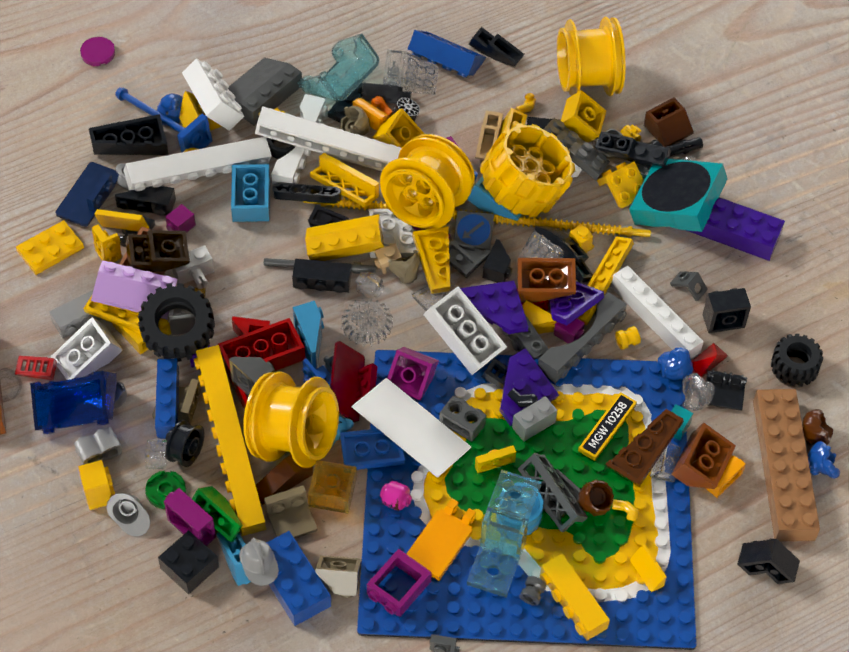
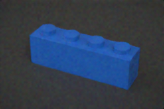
[155,358,180,439]

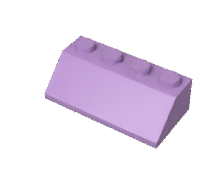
[91,260,178,320]

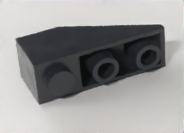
[115,186,176,216]

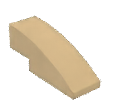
[475,110,503,160]

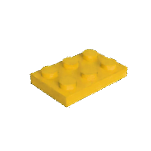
[16,220,84,275]

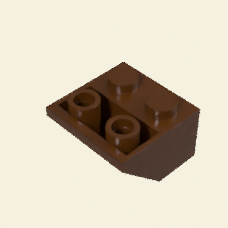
[644,97,694,147]

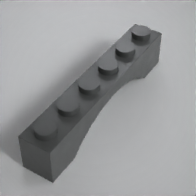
[538,292,627,383]

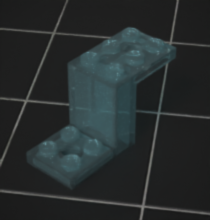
[467,470,541,598]

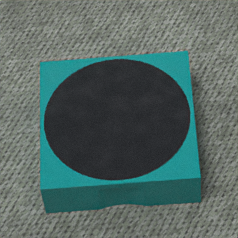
[629,159,728,232]

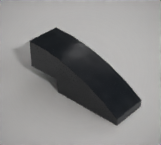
[468,27,525,67]

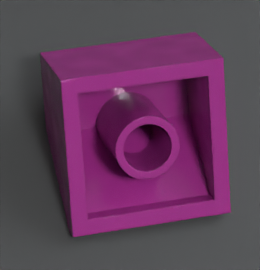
[387,347,439,400]

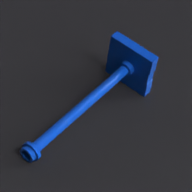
[115,87,213,153]

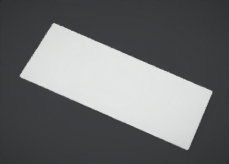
[352,378,471,477]

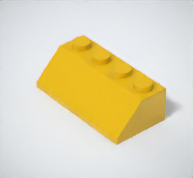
[305,214,384,261]

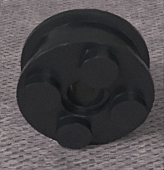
[165,420,205,467]

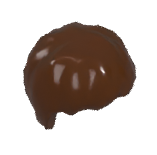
[802,409,834,445]
[578,480,614,516]

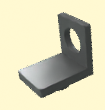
[670,271,708,301]

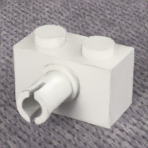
[172,245,214,289]

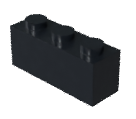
[292,258,352,293]

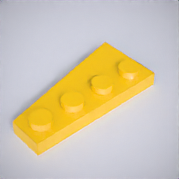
[412,226,450,294]

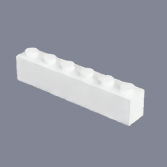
[611,266,704,360]

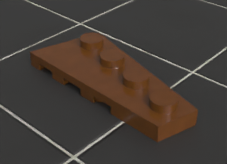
[605,409,684,487]

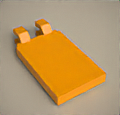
[407,498,476,581]

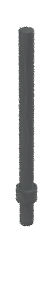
[264,258,376,274]

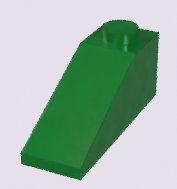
[192,486,243,542]

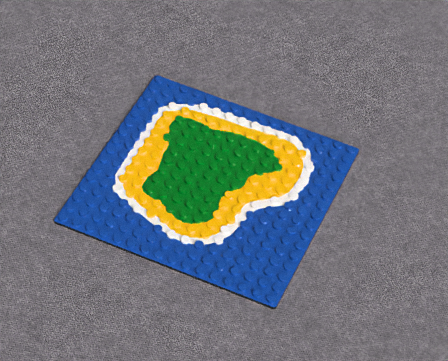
[357,350,696,650]

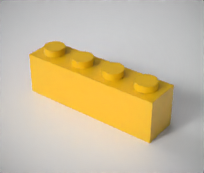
[539,554,610,640]

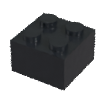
[702,288,751,333]
[158,530,219,594]

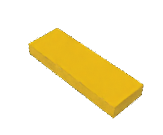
[94,209,149,232]

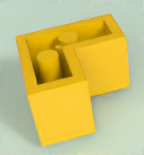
[78,460,115,510]

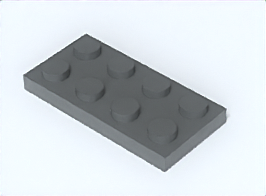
[543,118,610,180]

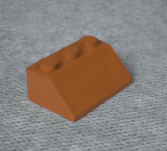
[671,423,736,489]

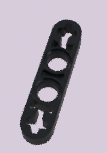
[272,183,342,204]

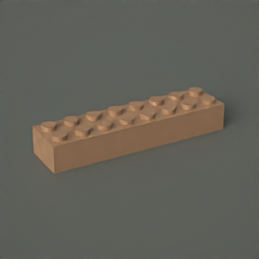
[753,389,820,542]

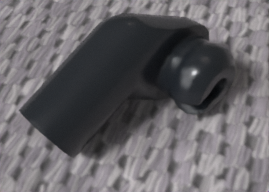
[507,388,538,408]

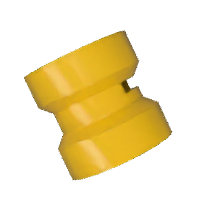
[615,326,641,350]

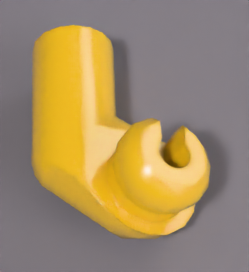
[515,93,536,113]
[612,499,639,521]

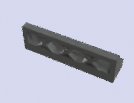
[518,453,588,532]

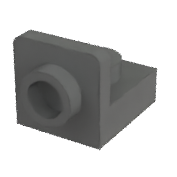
[430,634,460,652]

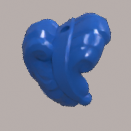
[157,93,183,126]
[658,347,694,380]
[807,441,840,479]

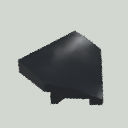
[308,204,350,227]

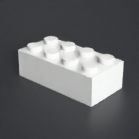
[182,58,244,131]
[423,286,507,375]

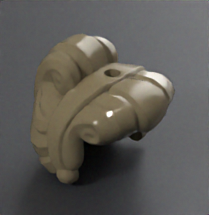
[340,106,370,136]
[388,250,420,284]

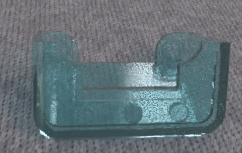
[297,34,379,102]

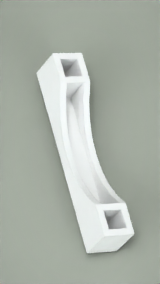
[271,94,328,185]

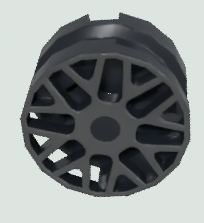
[392,98,420,122]

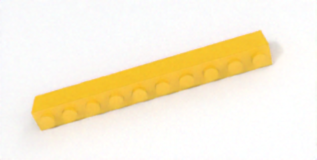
[194,345,266,536]

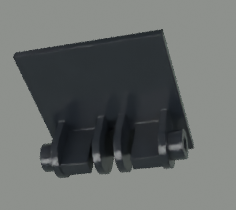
[703,369,747,411]

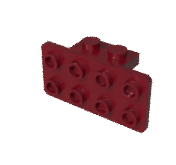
[330,341,378,423]

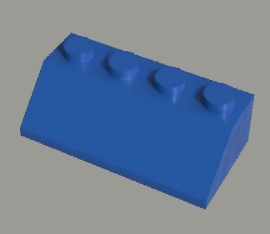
[408,30,486,78]

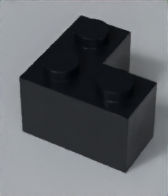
[737,538,800,584]

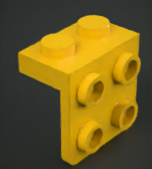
[597,161,644,208]

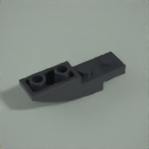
[595,131,671,167]
[535,226,593,283]

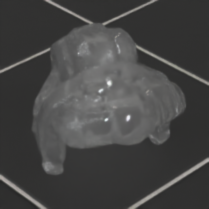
[682,373,715,411]

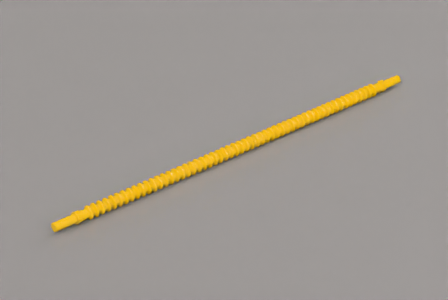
[303,197,651,237]

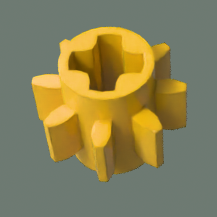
[620,124,641,142]

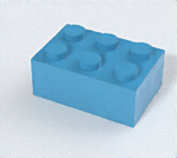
[231,164,270,222]

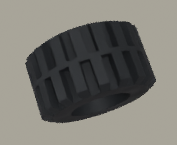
[771,334,823,387]

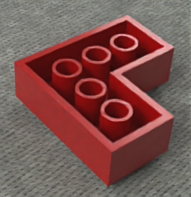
[217,318,305,411]

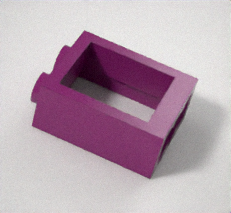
[164,488,216,546]
[367,549,432,617]

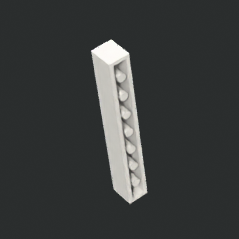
[255,106,401,171]
[123,137,272,191]

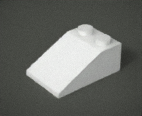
[50,317,123,384]

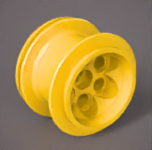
[557,16,626,96]
[380,134,475,229]
[243,372,339,468]

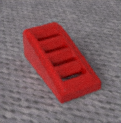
[15,356,57,380]

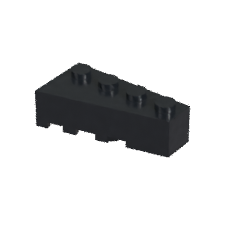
[88,114,169,155]

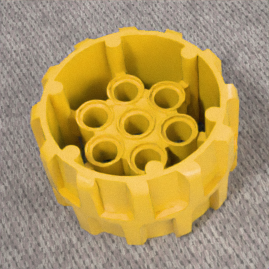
[480,123,575,217]

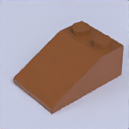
[517,258,576,302]

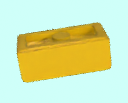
[630,544,667,592]

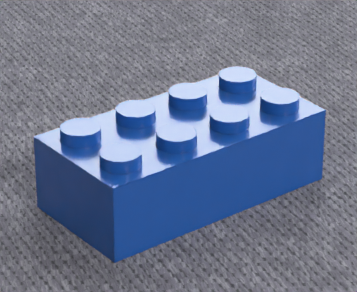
[266,531,331,626]

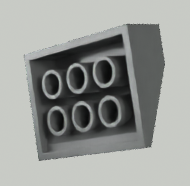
[228,57,303,126]

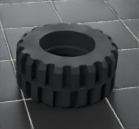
[138,283,215,362]

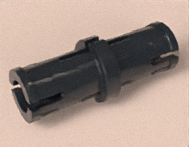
[666,137,703,157]

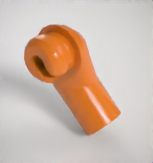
[371,96,393,117]

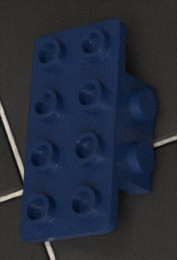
[55,162,119,227]

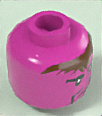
[380,481,412,511]

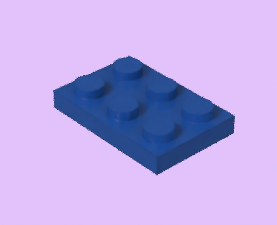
[340,428,405,471]

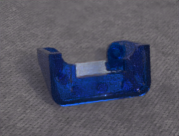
[30,371,117,434]

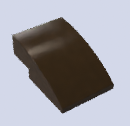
[126,230,190,273]

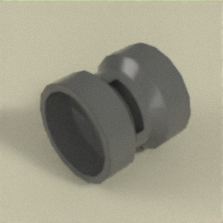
[519,576,547,605]

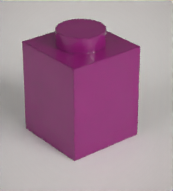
[165,204,196,233]
[554,318,585,344]

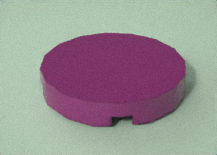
[80,37,115,66]

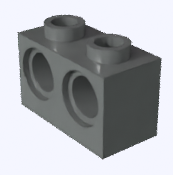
[439,396,486,442]

